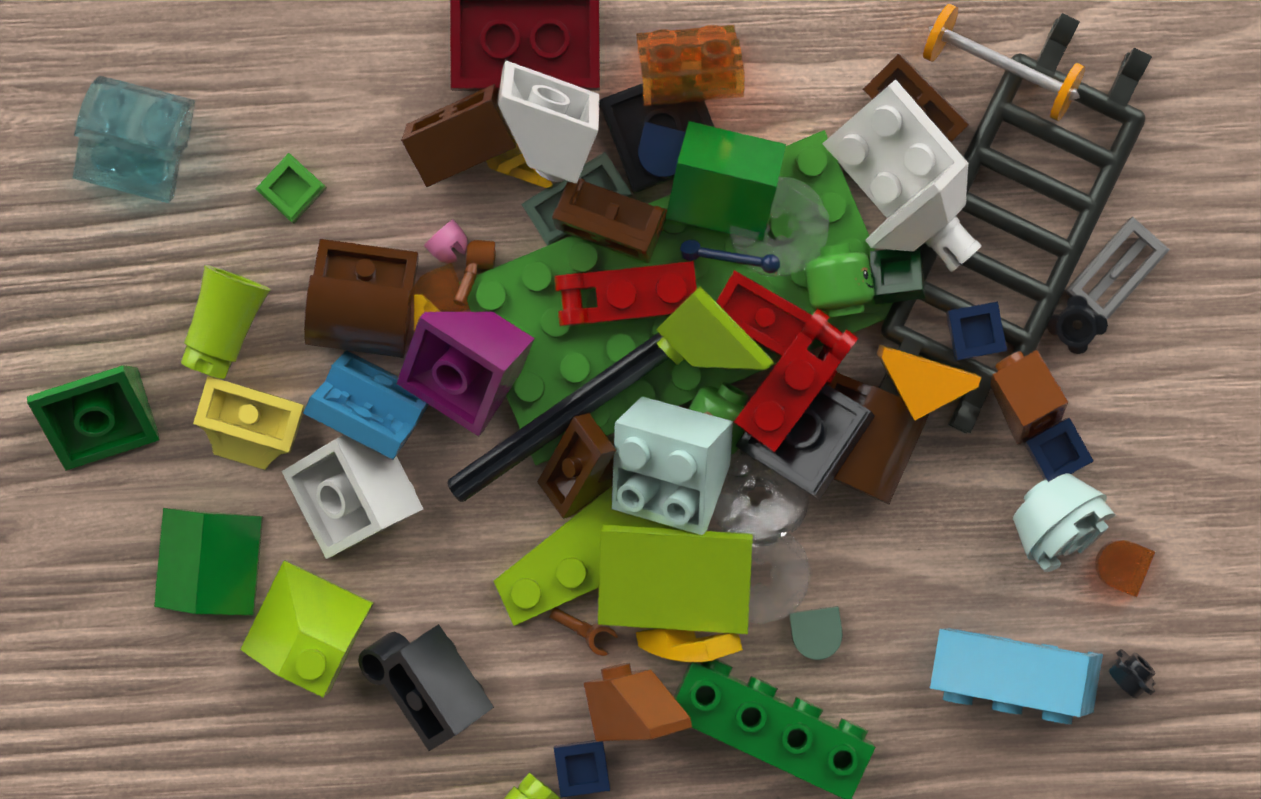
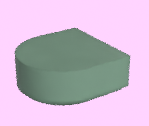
[789,606,842,660]

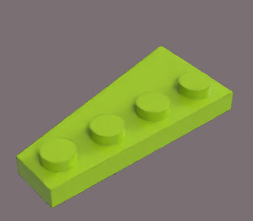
[493,486,678,626]

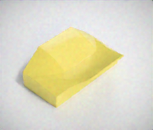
[193,376,306,470]

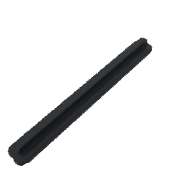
[447,333,669,502]

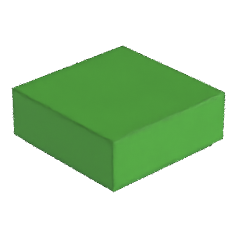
[255,153,327,224]

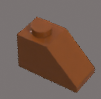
[990,350,1068,445]
[584,663,692,741]

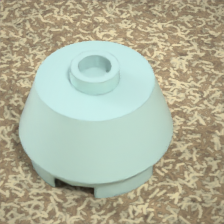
[1013,473,1116,572]

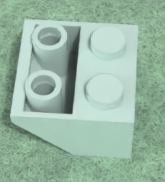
[612,397,733,535]

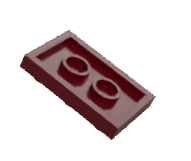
[450,0,600,91]

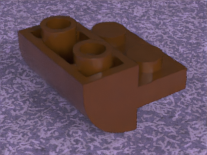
[304,239,419,358]
[827,372,930,505]

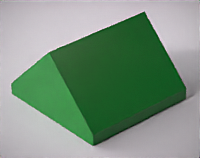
[665,121,786,243]
[27,365,160,471]
[154,508,263,615]

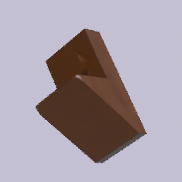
[537,413,616,519]

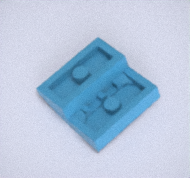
[303,350,429,460]

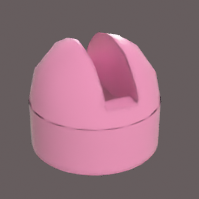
[424,219,468,263]

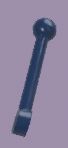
[680,240,781,274]

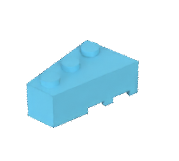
[930,628,1103,724]

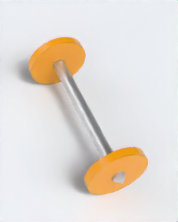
[923,4,1086,121]

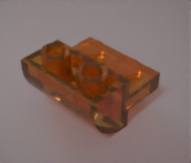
[636,25,745,106]

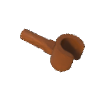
[453,240,496,306]
[549,607,617,656]

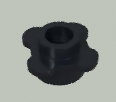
[1047,295,1108,354]
[1109,649,1156,699]

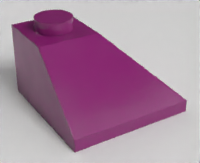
[396,312,535,437]

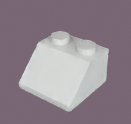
[498,61,599,184]
[282,435,423,559]

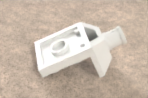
[822,79,982,272]

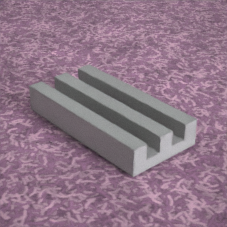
[1064,217,1170,319]

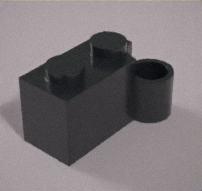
[358,624,494,751]

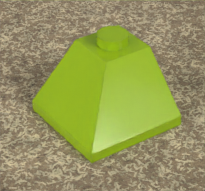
[656,286,773,369]
[240,560,373,698]

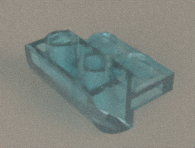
[73,76,196,203]

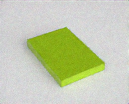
[598,525,753,634]

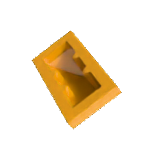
[877,344,981,420]

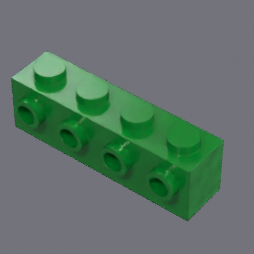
[674,659,876,799]

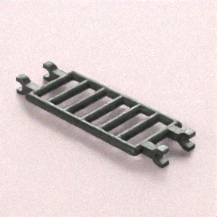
[878,13,1152,434]

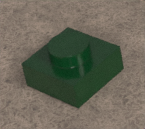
[870,247,925,304]

